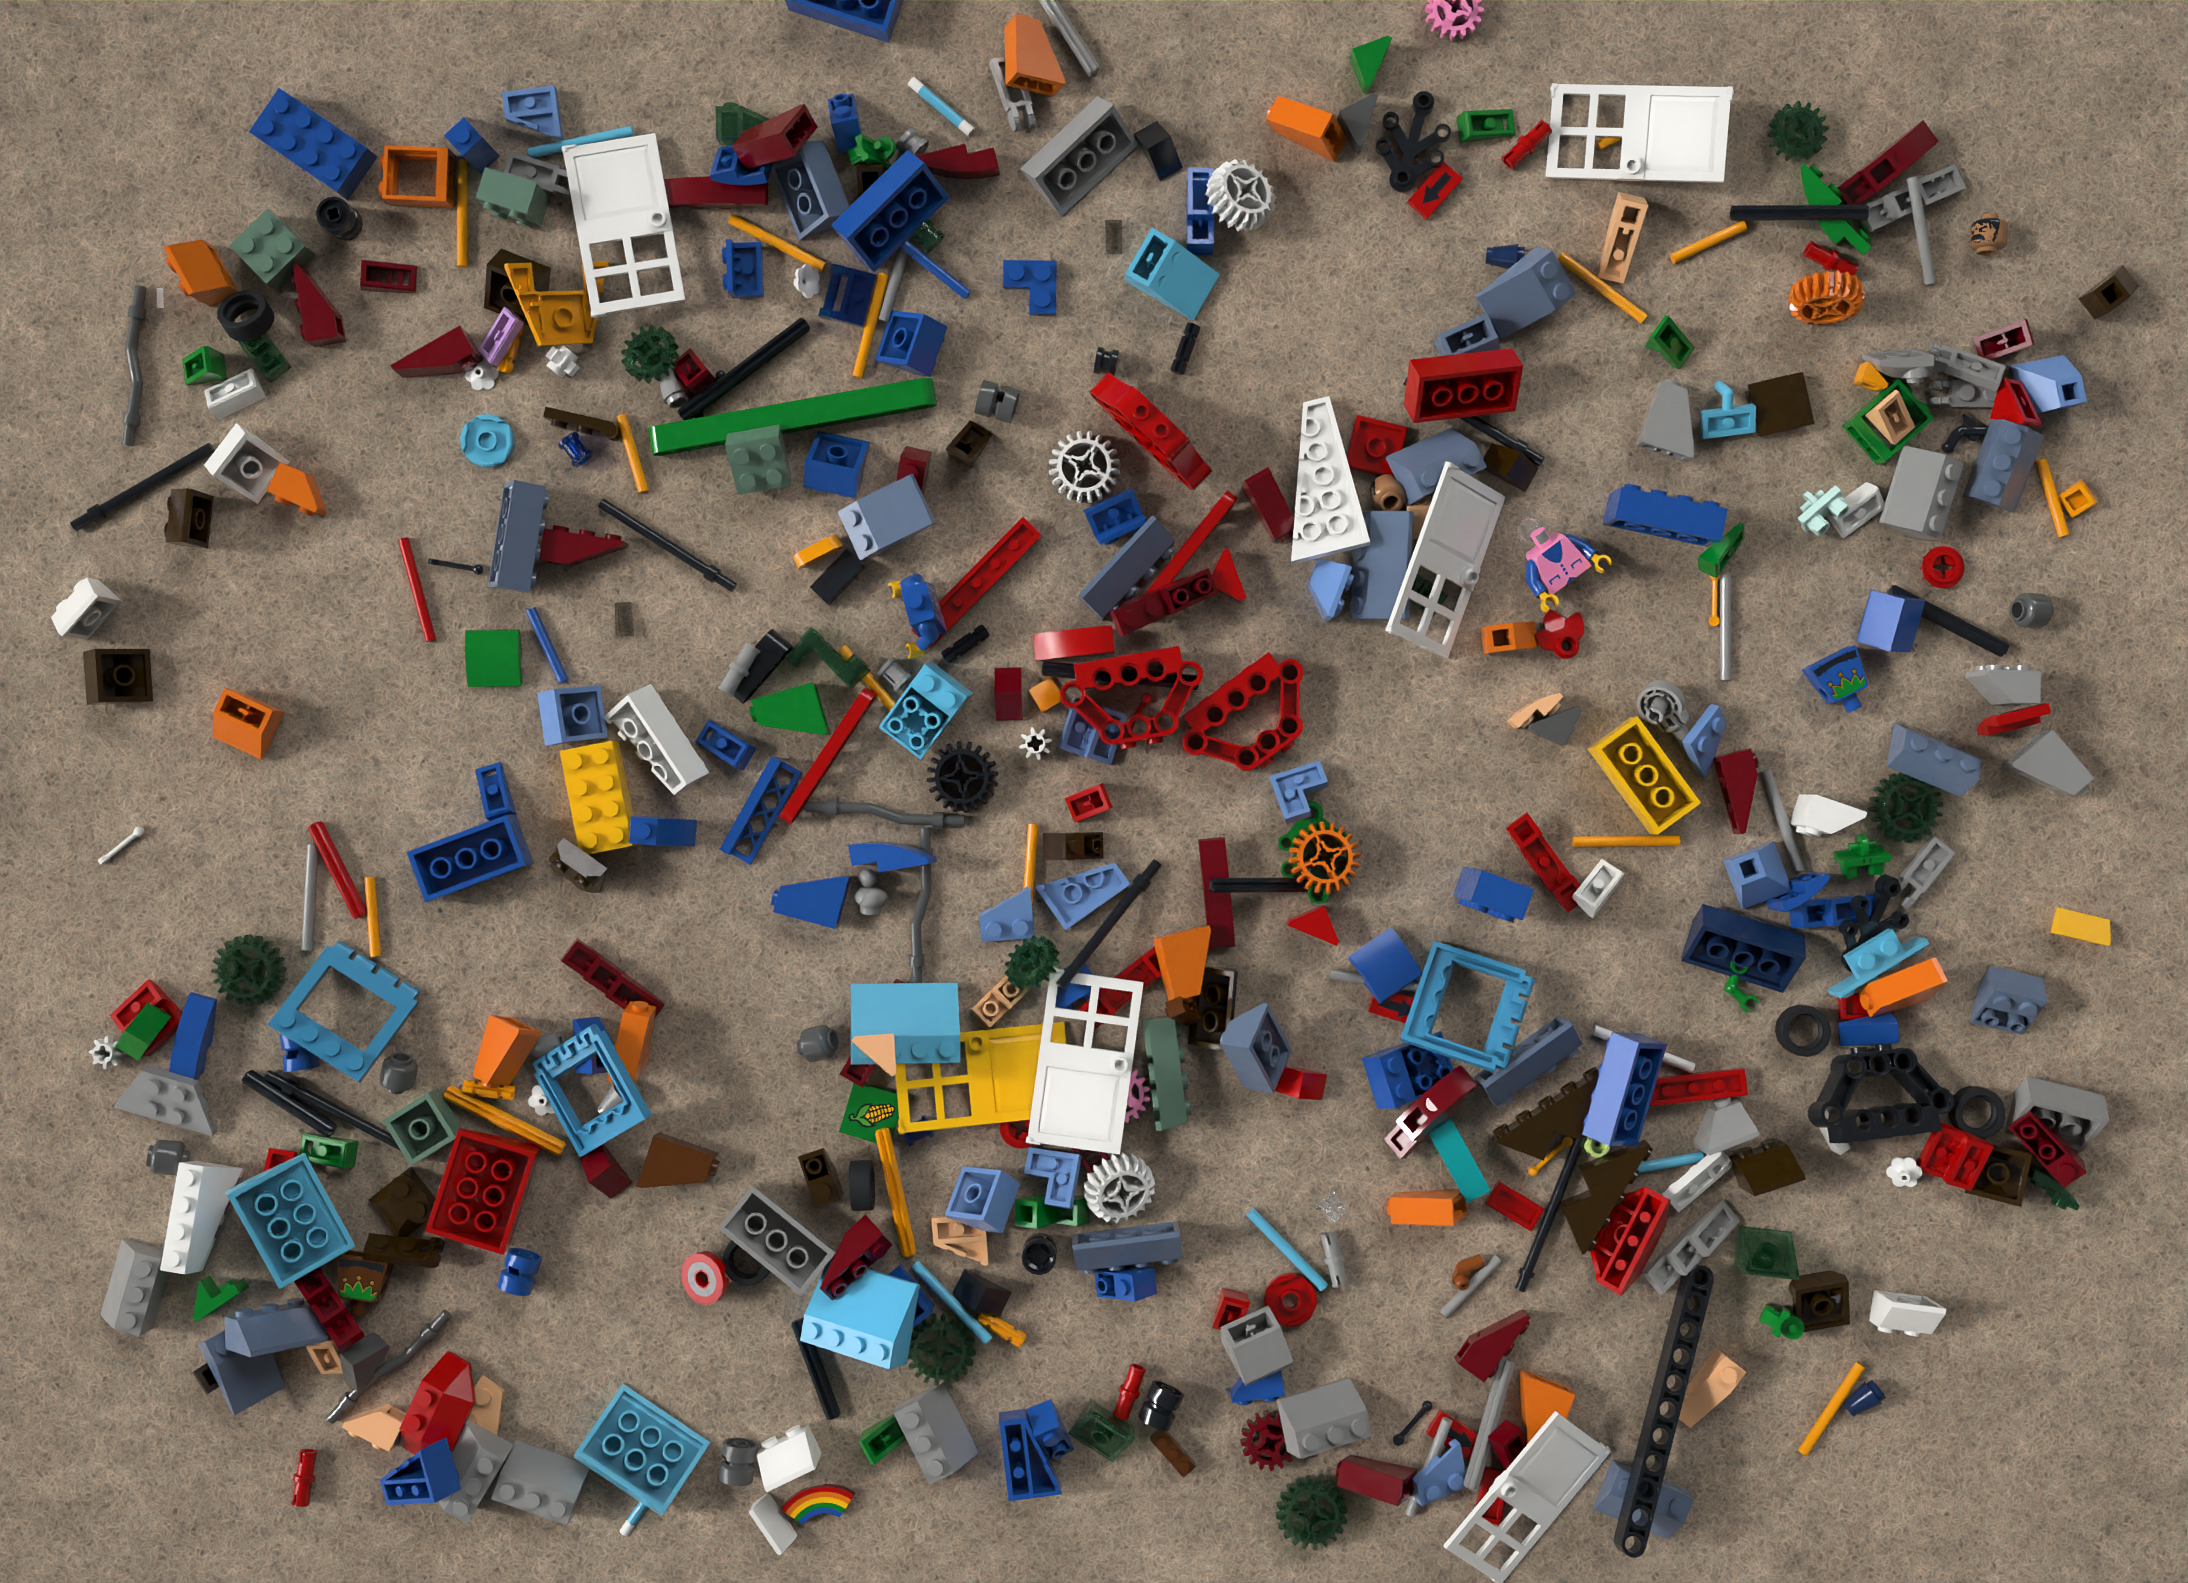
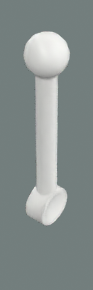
[98,826,145,865]

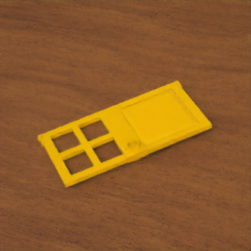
[895,1022,1066,1135]

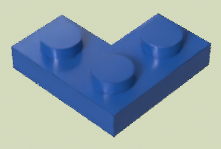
[1003,260,1057,316]

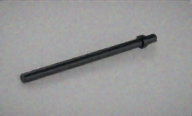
[1515,1135,1587,1292]

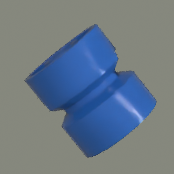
[279,1034,320,1072]
[497,1248,542,1296]

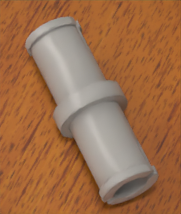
[718,642,761,697]
[1320,1230,1349,1288]

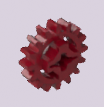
[1240,1410,1292,1471]

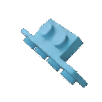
[1827,929,1930,998]

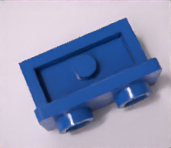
[722,239,764,298]
[1083,488,1147,545]

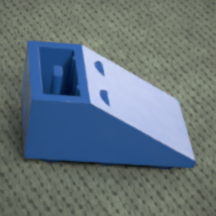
[1362,1031,1454,1109]

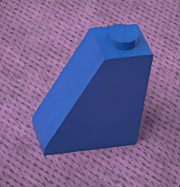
[444,117,500,174]
[629,816,697,846]
[771,875,851,929]

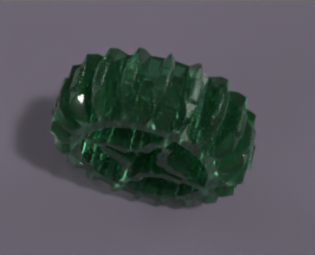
[1867,772,1944,843]
[211,934,287,1006]
[907,1312,976,1386]
[1275,1475,1348,1550]

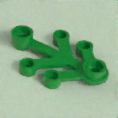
[1278,801,1347,904]

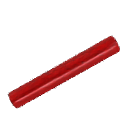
[308,821,367,919]

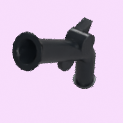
[1941,414,1989,454]

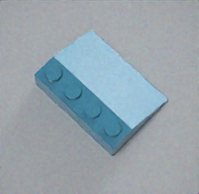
[850,983,960,1065]
[225,1153,355,1289]
[800,1258,920,1369]
[573,1384,711,1516]

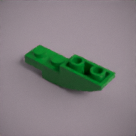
[1800,163,1872,256]

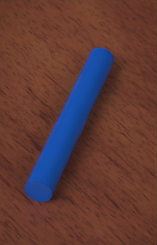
[901,240,971,299]
[526,607,569,684]

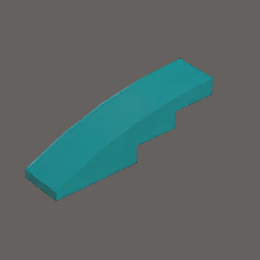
[1428,1117,1491,1203]

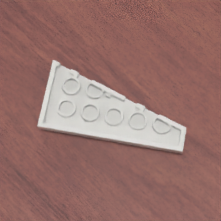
[1291,396,1370,565]

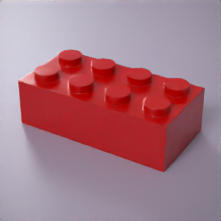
[1404,348,1523,423]

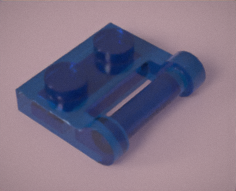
[818,264,877,328]

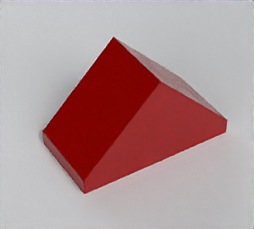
[1990,378,2042,428]
[1211,548,1247,602]
[1065,783,1113,823]
[1286,905,1339,946]
[1275,1065,1327,1100]
[1212,1288,1250,1330]

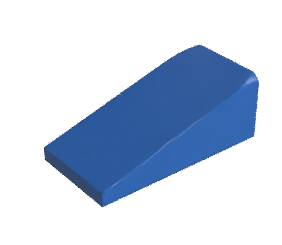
[695,720,756,770]
[475,762,517,821]
[1838,1012,1899,1046]

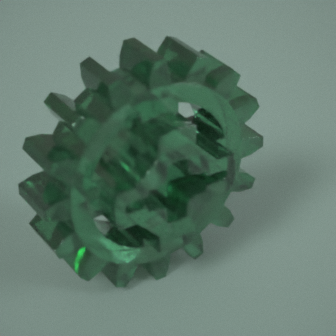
[1767,101,1829,162]
[621,325,680,383]
[1005,935,1060,991]

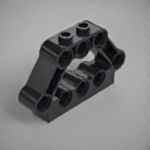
[1808,1044,1954,1143]

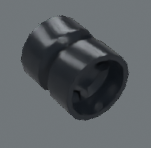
[316,197,363,241]
[1021,1233,1057,1275]
[1138,1380,1184,1431]

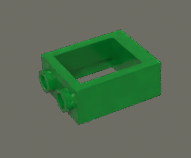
[1842,379,1934,465]

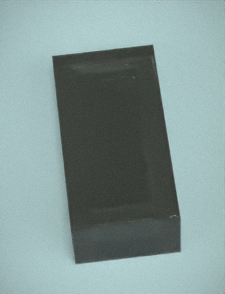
[1105,220,1123,254]
[615,602,634,637]

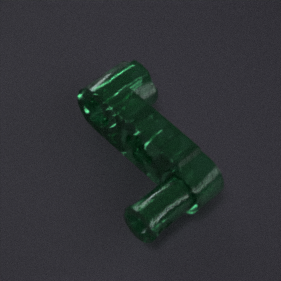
[785,627,871,689]

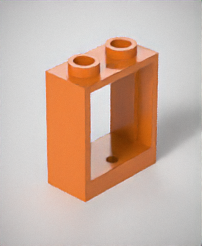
[379,145,456,208]

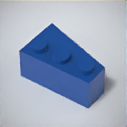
[999,1409,1062,1501]
[380,1438,461,1505]

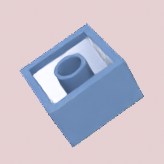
[538,686,608,746]
[944,1166,1020,1233]

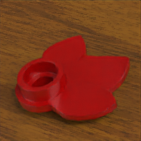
[1535,609,1584,659]

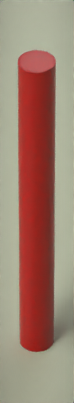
[398,537,436,642]

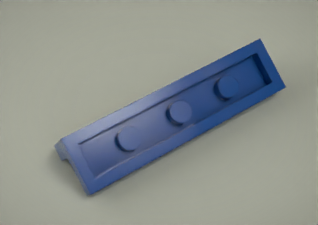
[719,756,803,865]

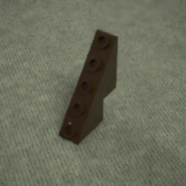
[1492,1067,1599,1161]
[1560,1140,1653,1255]

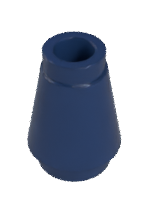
[1485,244,1525,269]
[1843,1380,1886,1417]

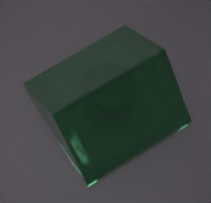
[1734,1226,1800,1280]
[1068,1398,1135,1462]

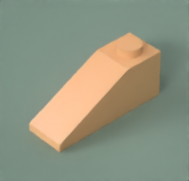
[1598,192,1648,284]
[1679,1348,1746,1428]

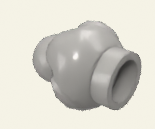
[855,869,888,915]

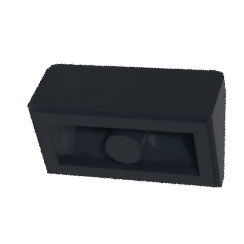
[810,549,866,605]

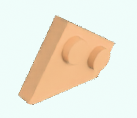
[932,1216,989,1266]
[468,1375,505,1436]

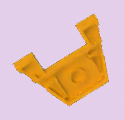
[504,261,609,346]

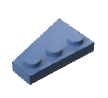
[1035,863,1131,930]

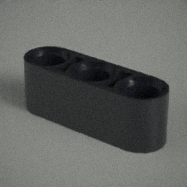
[734,629,793,704]

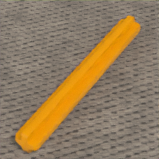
[443,1086,566,1156]
[875,1128,916,1257]

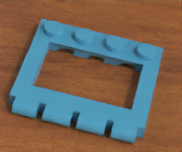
[267,941,420,1083]
[1400,941,1535,1072]
[533,1024,652,1157]

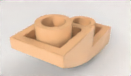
[1506,693,1563,729]
[970,971,1029,1029]

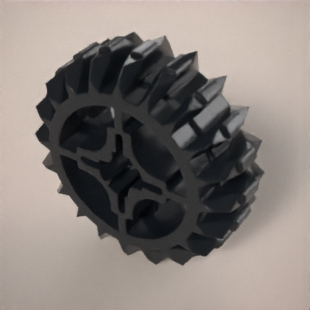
[927,741,999,813]

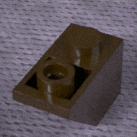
[2078,265,2139,320]
[1043,832,1103,860]
[798,1148,844,1207]

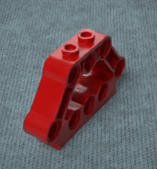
[1089,372,1212,491]
[1060,646,1203,750]
[1182,652,1304,771]

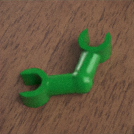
[1724,961,1759,1013]

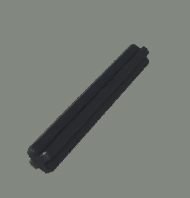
[1209,878,1309,893]
[242,1070,337,1137]
[791,1318,840,1420]

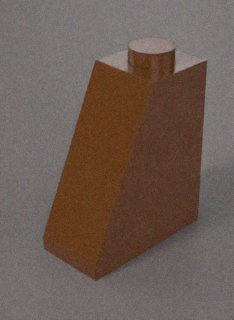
[636,1132,720,1188]

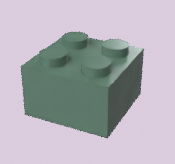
[476,167,550,229]
[229,208,316,291]
[725,424,791,495]
[383,1088,463,1166]

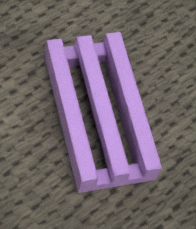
[478,307,525,367]

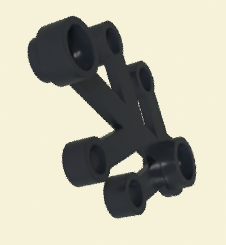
[1376,91,1451,193]
[1839,874,1909,972]

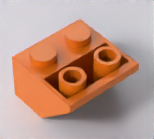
[163,239,238,307]
[213,688,285,760]

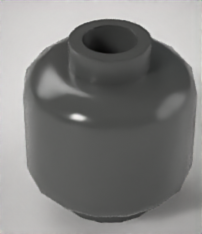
[2010,593,2054,628]
[797,1025,839,1062]
[379,1052,418,1094]
[146,1140,190,1175]

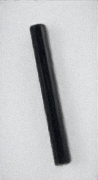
[1730,205,1869,221]
[1887,585,2009,657]

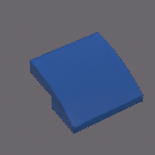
[710,145,773,185]
[1766,871,1830,912]
[1348,927,1422,1004]

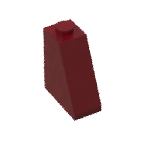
[732,104,818,169]
[1241,467,1294,543]
[1336,1455,1418,1506]

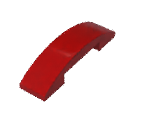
[1505,812,1581,913]
[1079,946,1162,1029]

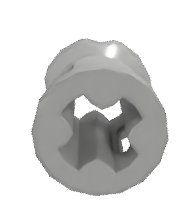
[877,657,912,692]

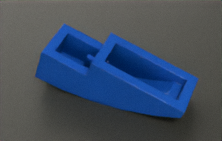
[1186,168,1214,255]
[848,842,937,872]
[1789,894,1876,929]
[169,992,217,1080]

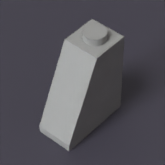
[1636,379,1694,462]
[2002,729,2094,796]

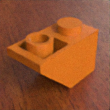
[267,462,327,517]
[1480,621,1537,655]

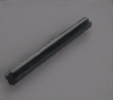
[677,318,810,420]
[1042,661,1199,690]

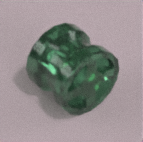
[911,219,945,254]

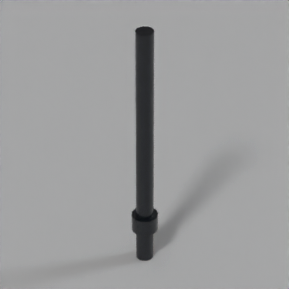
[1403,378,1545,466]
[70,443,215,531]
[598,498,737,592]
[1056,859,1162,989]
[264,1070,401,1151]

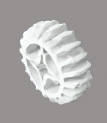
[1205,159,1277,232]
[1049,431,1120,503]
[1084,1152,1155,1223]

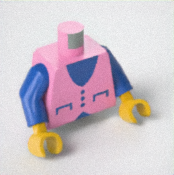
[1526,527,1612,612]

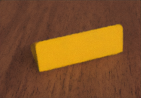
[2050,907,2111,946]

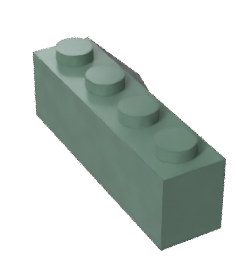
[1142,1015,1192,1131]

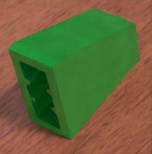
[749,682,831,735]

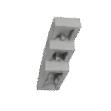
[1860,164,1966,234]
[1642,1200,1740,1294]

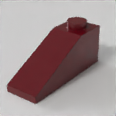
[390,325,484,378]
[1713,748,1759,834]

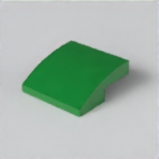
[465,629,523,687]

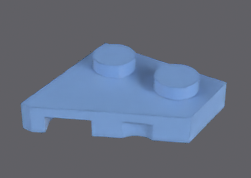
[502,85,563,140]
[1682,704,1727,778]
[979,886,1035,942]
[1412,1439,1466,1506]

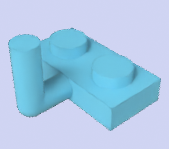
[1700,381,1756,439]

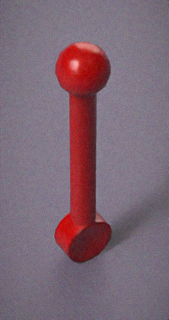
[1131,693,1152,729]

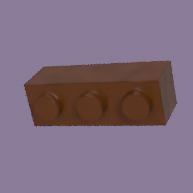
[1165,996,1202,1026]
[1150,1429,1196,1478]

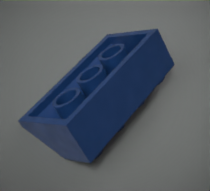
[1681,904,1806,993]

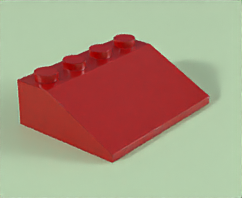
[425,1128,542,1255]

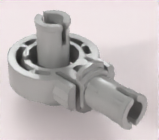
[1636,680,1690,750]

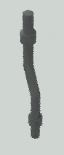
[122,285,147,447]
[805,799,965,828]
[909,827,933,983]
[326,1310,451,1424]

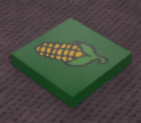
[839,1083,899,1143]

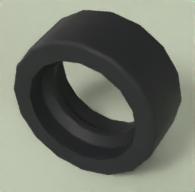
[217,290,274,342]
[1775,1005,1831,1057]
[1948,1086,2006,1139]
[849,1160,875,1211]
[722,1240,770,1286]

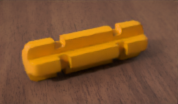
[497,326,524,374]
[462,1079,516,1100]
[977,1313,1026,1347]

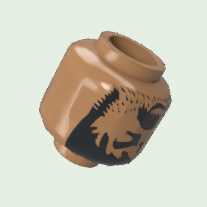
[1970,214,2008,256]
[1370,474,1406,511]

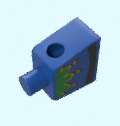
[1802,645,1868,713]

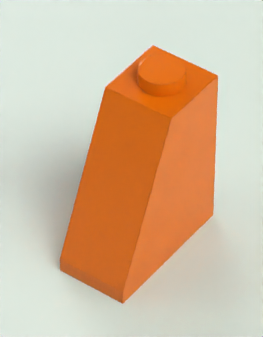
[1005,14,1065,97]
[1266,96,1347,162]
[1153,925,1211,1002]
[1859,957,1948,1018]
[607,1001,656,1083]
[473,1015,541,1088]
[1387,1189,1468,1226]
[1519,1369,1575,1444]

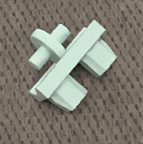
[1798,485,1850,537]

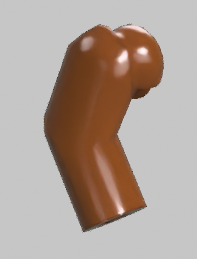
[1452,1254,1485,1290]

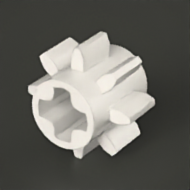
[545,345,580,378]
[1019,727,1052,760]
[89,1035,126,1069]

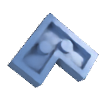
[1269,760,1329,824]
[1024,1147,1082,1209]

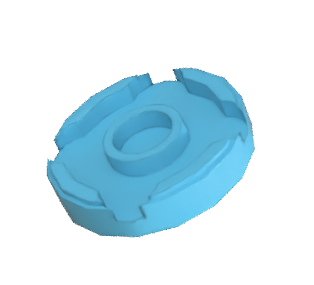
[460,414,515,468]

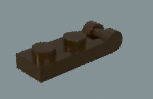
[543,407,622,441]
[363,1233,445,1268]

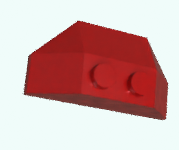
[1590,1187,1671,1296]
[399,1351,476,1455]

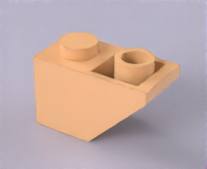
[342,1404,406,1452]

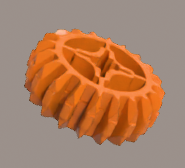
[1788,270,1865,326]
[1288,822,1361,894]

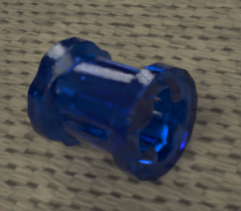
[558,432,593,467]
[903,1115,934,1147]

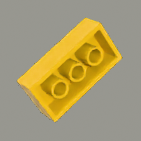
[1587,716,1701,835]
[560,741,639,855]

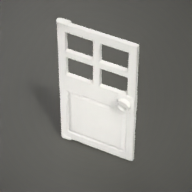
[1546,83,1734,183]
[561,133,686,318]
[1385,461,1505,659]
[1026,967,1144,1155]
[1443,1411,1612,1583]

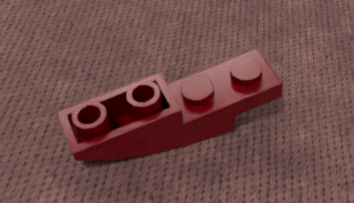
[1837,120,1939,205]
[1110,568,1218,636]
[1384,1065,1479,1159]

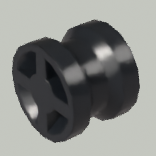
[1093,347,1119,376]

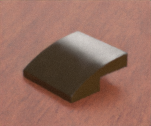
[1748,372,1815,437]

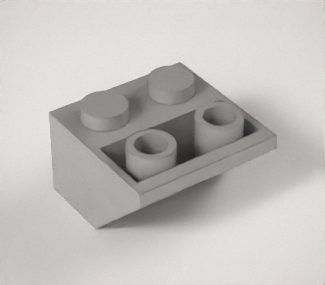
[1966,665,2041,706]
[1220,1306,1294,1386]

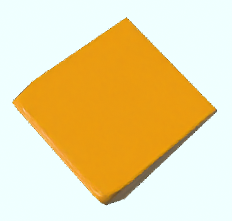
[1853,361,1888,392]
[2058,479,2097,518]
[1028,677,1061,713]

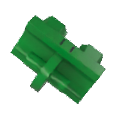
[848,134,896,171]
[1834,834,1891,879]
[1759,1304,1804,1340]

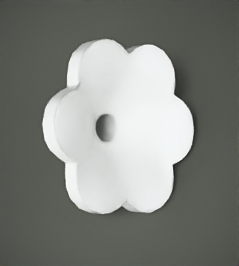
[794,264,820,298]
[465,359,499,391]
[528,1085,555,1116]
[1886,1157,1922,1187]

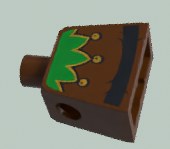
[337,1250,394,1315]

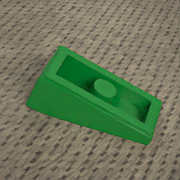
[1457,109,1516,143]
[1698,522,1745,578]
[300,1133,359,1169]

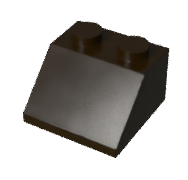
[484,248,551,325]
[164,488,214,549]
[83,649,153,705]
[1729,1138,1806,1196]

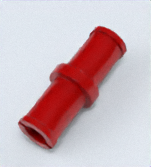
[1501,120,1552,170]
[1802,241,1859,276]
[1113,1363,1146,1420]
[291,1449,317,1507]

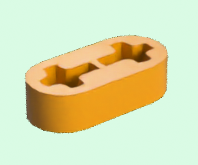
[793,534,843,569]

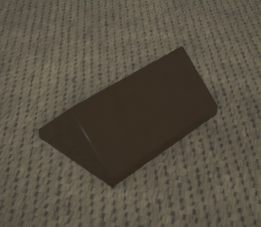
[1188,966,1238,1051]

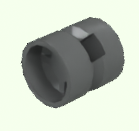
[975,380,1020,424]
[718,1438,758,1486]

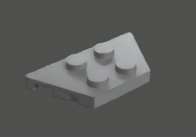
[114,1066,217,1136]

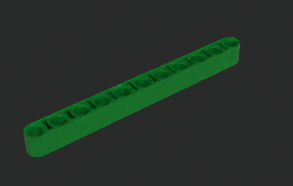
[648,378,937,456]

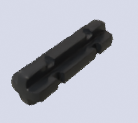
[1171,322,1200,375]
[941,625,990,664]

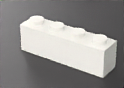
[603,684,709,795]
[160,1161,245,1274]

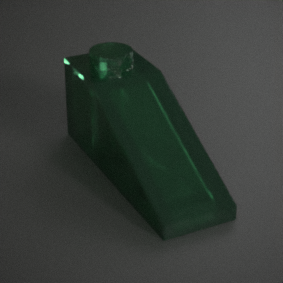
[715,102,769,146]

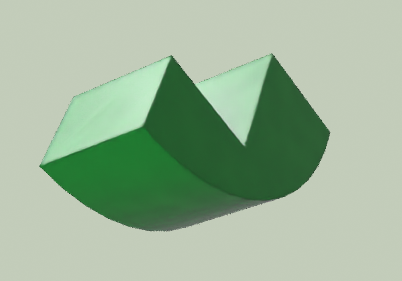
[1015,1195,1089,1229]

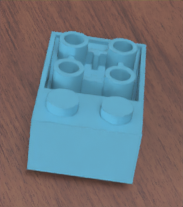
[1125,228,1220,321]
[879,661,973,760]

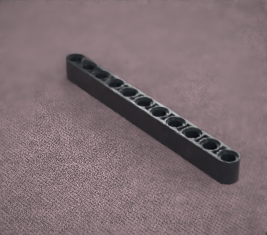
[1614,1264,1714,1558]

